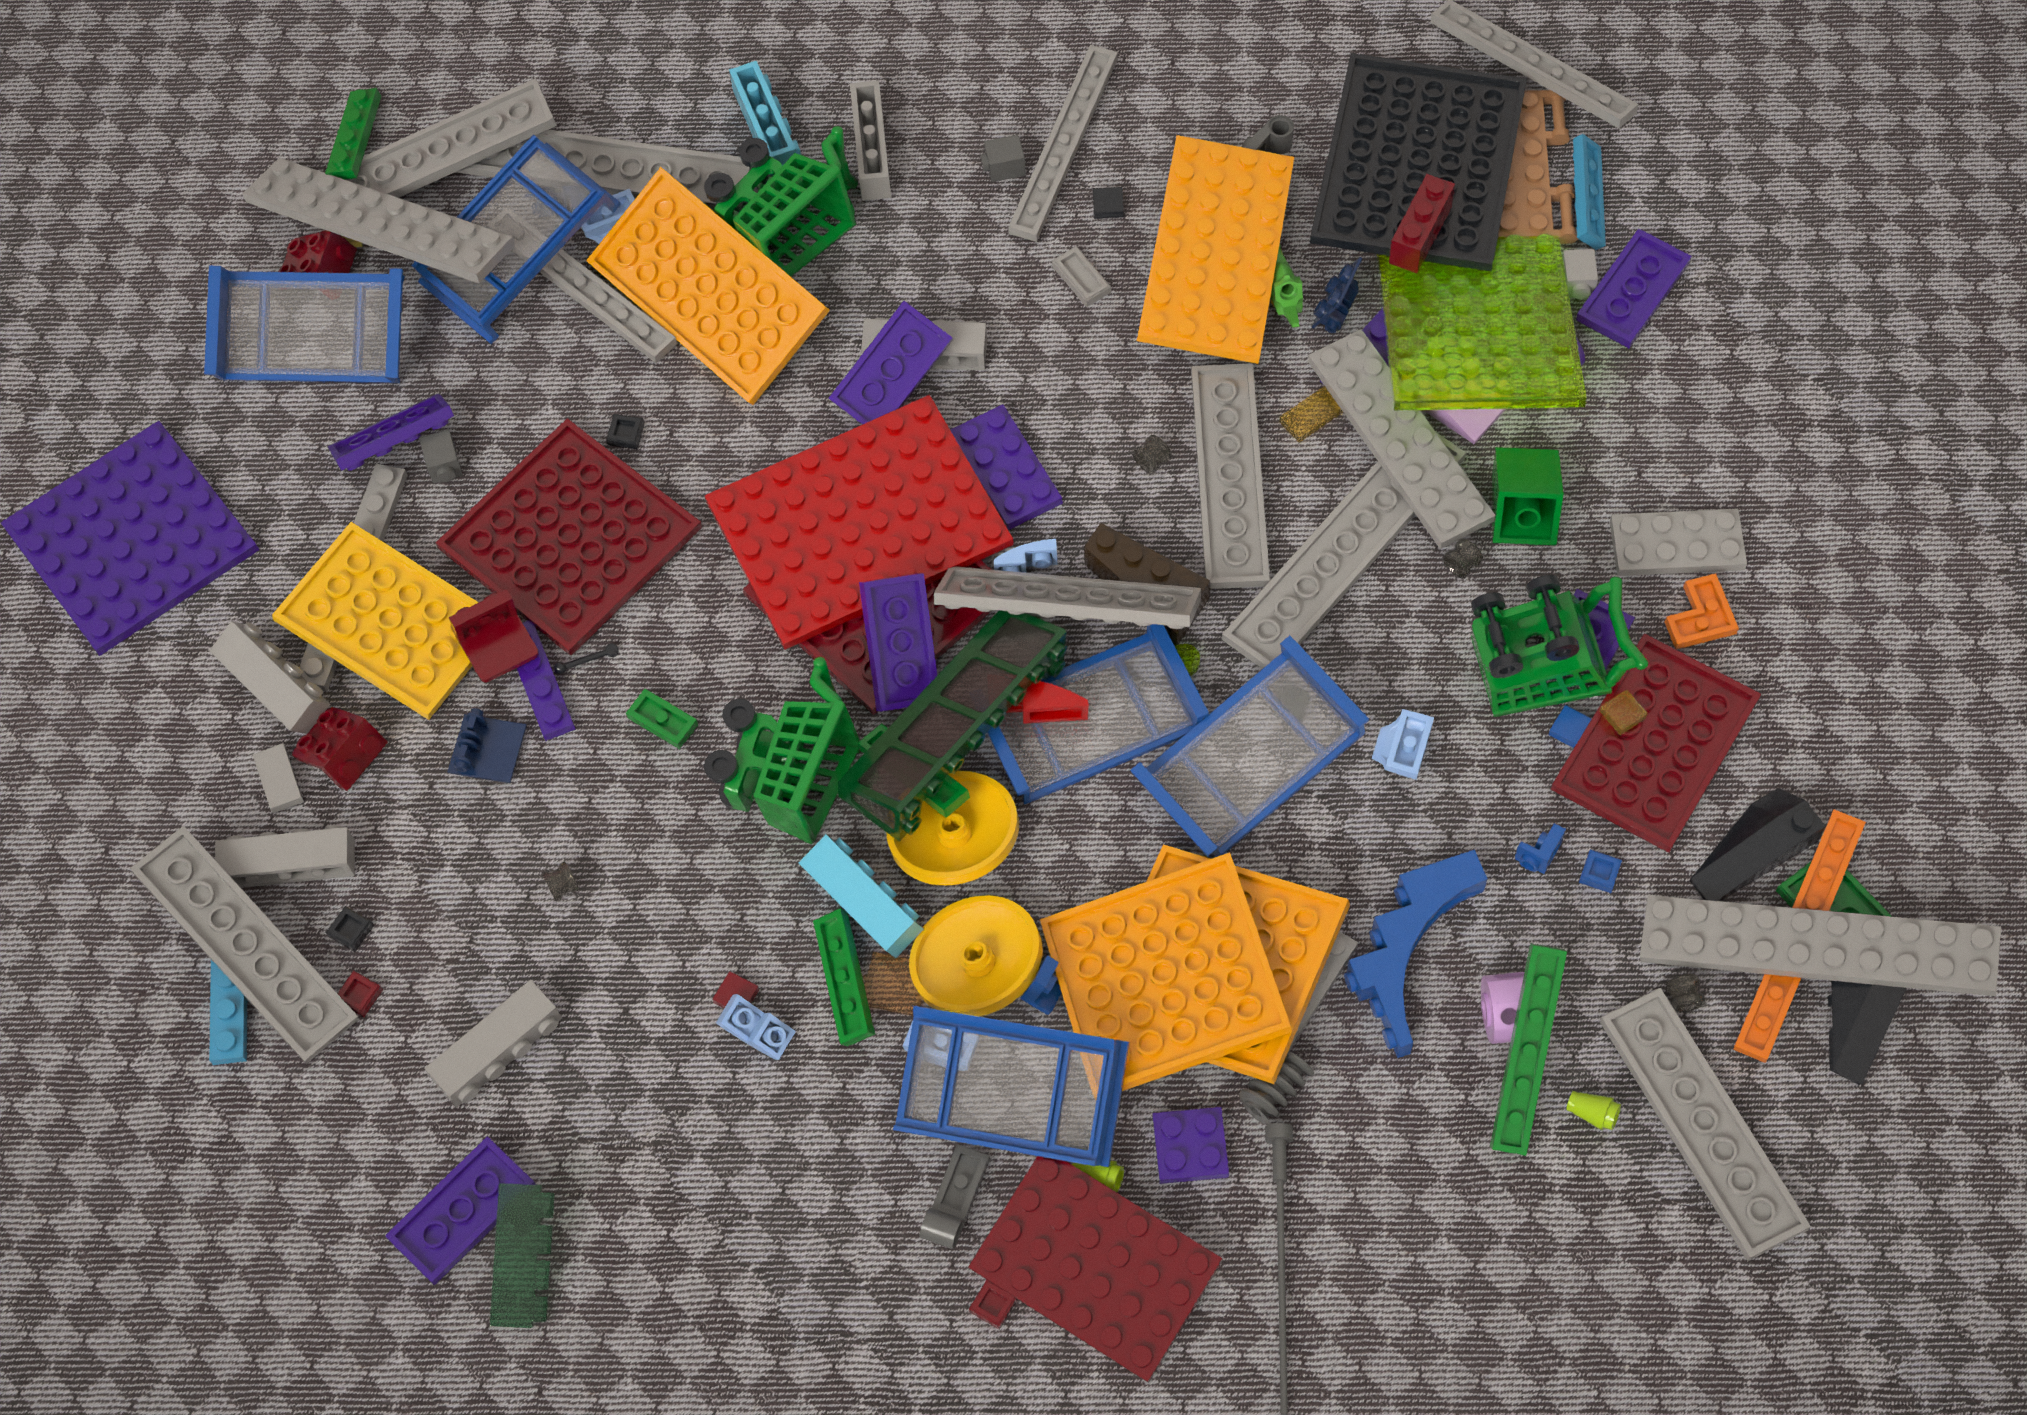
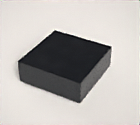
[1093,187,1124,219]
[606,414,645,450]
[325,906,374,952]

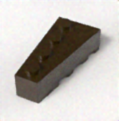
[1084,523,1210,647]

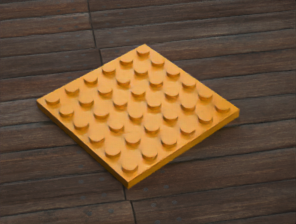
[1146,844,1350,1084]
[1039,852,1293,1100]

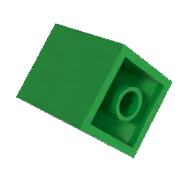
[1492,447,1564,546]

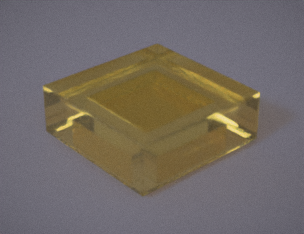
[1600,689,1648,735]

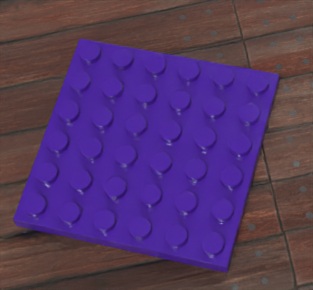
[0,420,259,656]

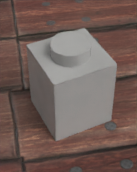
[1560,249,1598,299]

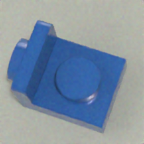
[1515,823,1566,874]
[1020,955,1062,1015]

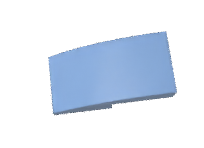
[994,539,1057,573]
[716,994,796,1060]

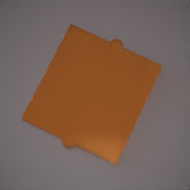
[863,952,922,1016]

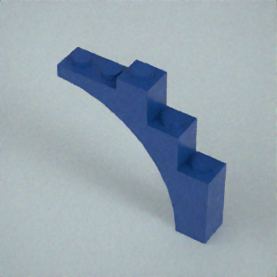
[1344,850,1487,1058]

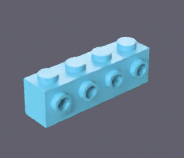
[729,60,801,176]
[799,834,924,958]

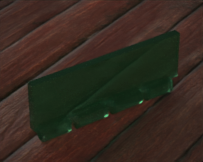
[490,1183,555,1328]

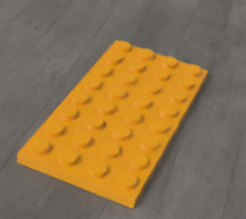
[1137,135,1294,364]
[586,167,830,405]

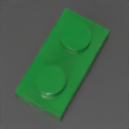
[626,689,698,750]

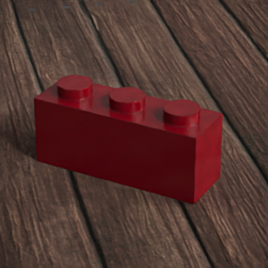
[1389,174,1455,273]

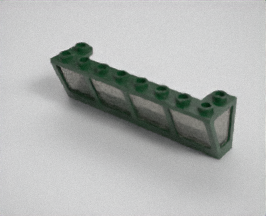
[838,610,1067,842]

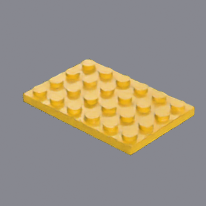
[272,522,479,720]

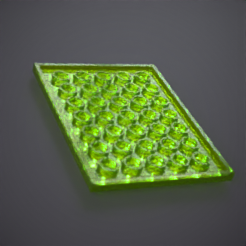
[1377,234,1587,411]

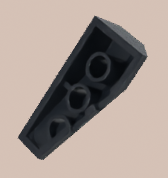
[1690,788,1826,901]
[1828,981,1906,1085]

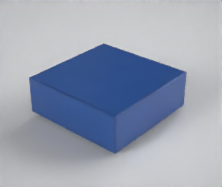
[1548,705,1591,748]
[1579,849,1622,893]

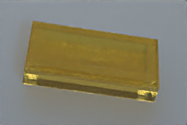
[1279,386,1343,443]

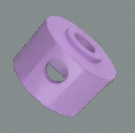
[1481,972,1524,1044]

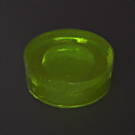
[1175,644,1200,676]

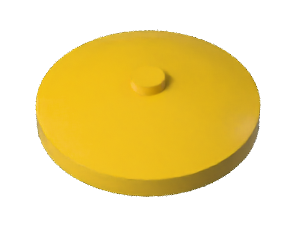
[886,771,1019,885]
[909,895,1043,1017]

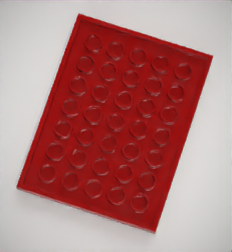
[704,395,1014,650]

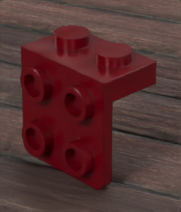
[278,230,357,300]
[449,589,539,683]
[292,707,388,791]

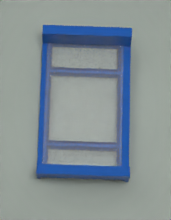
[411,134,621,344]
[204,265,405,383]
[970,624,1209,805]
[1130,635,1369,858]
[893,1006,1130,1167]

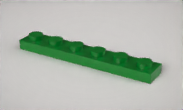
[1490,943,1567,1156]

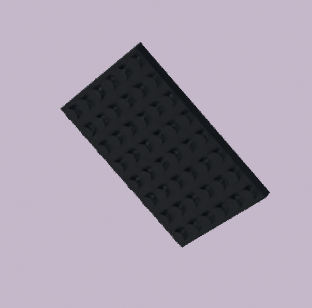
[1310,53,1527,272]

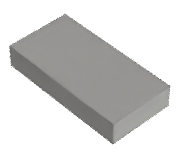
[1052,246,1111,307]
[252,743,304,813]

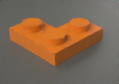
[1664,573,1739,650]

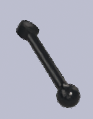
[554,643,619,674]

